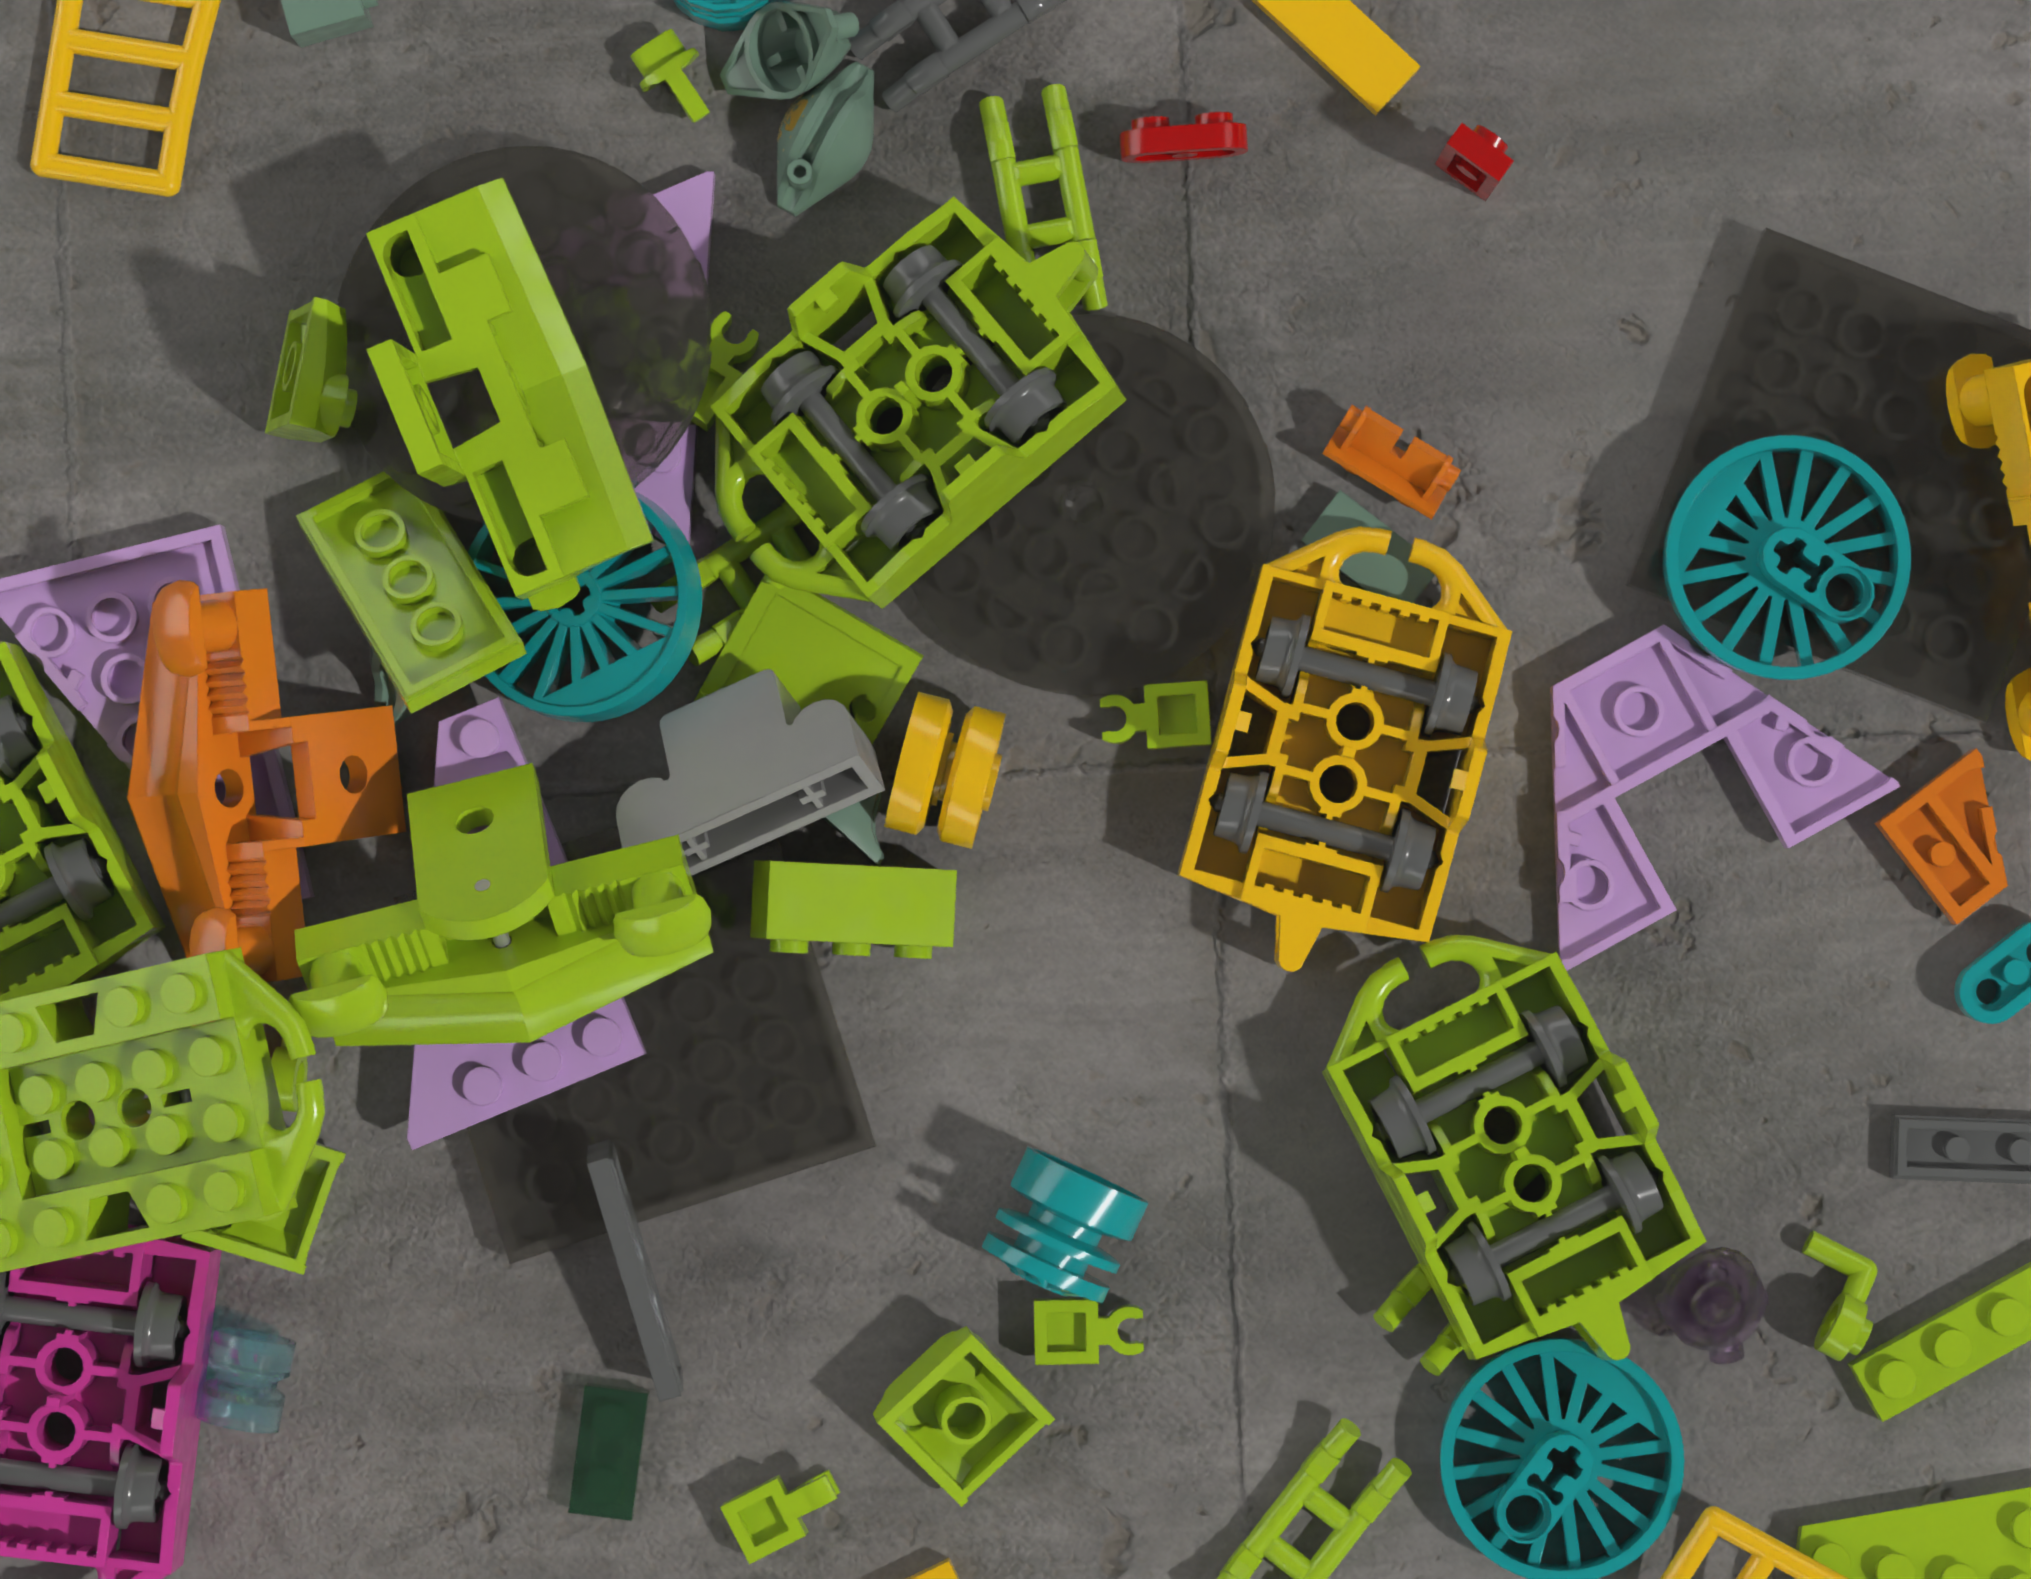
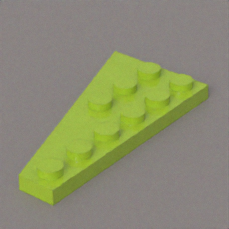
[1792,1487,2031,1579]

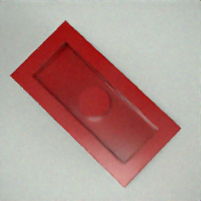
[1435,123,1514,202]

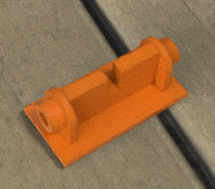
[1322,404,1461,520]

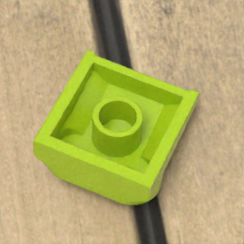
[265,297,358,443]
[180,1143,346,1275]
[873,1326,1055,1507]

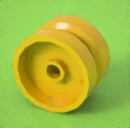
[884,692,1006,849]

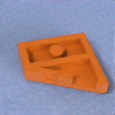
[1874,748,2008,925]

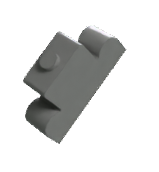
[616,669,885,876]

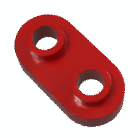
[1119,112,1248,163]

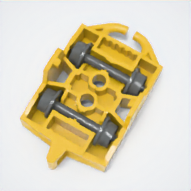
[1177,526,1512,972]

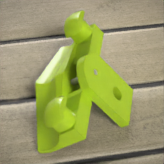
[288,763,713,1046]

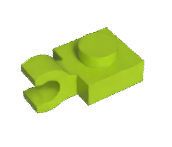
[720,1470,841,1564]

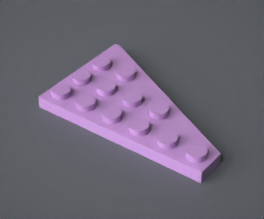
[0,525,315,900]
[407,697,647,1150]

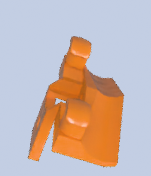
[127,580,406,982]

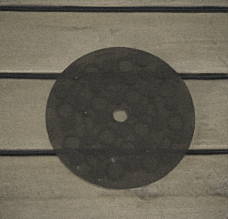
[337,146,712,525]
[911,313,1276,696]

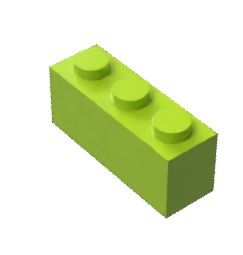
[750,860,957,959]

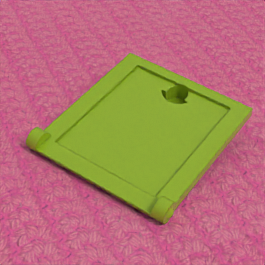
[694,575,924,745]

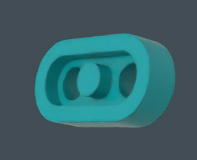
[1954,921,2031,1024]

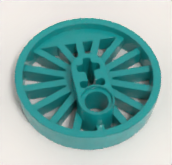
[1663,435,1911,680]
[468,492,702,722]
[1439,1338,1685,1579]

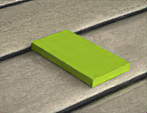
[296,458,527,714]

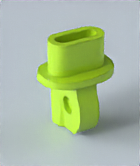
[630,29,710,123]

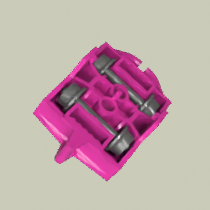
[0,1186,222,1579]

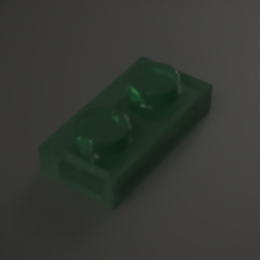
[568,1383,650,1521]

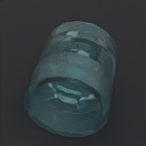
[197,1327,296,1433]

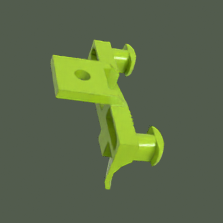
[366,177,654,611]

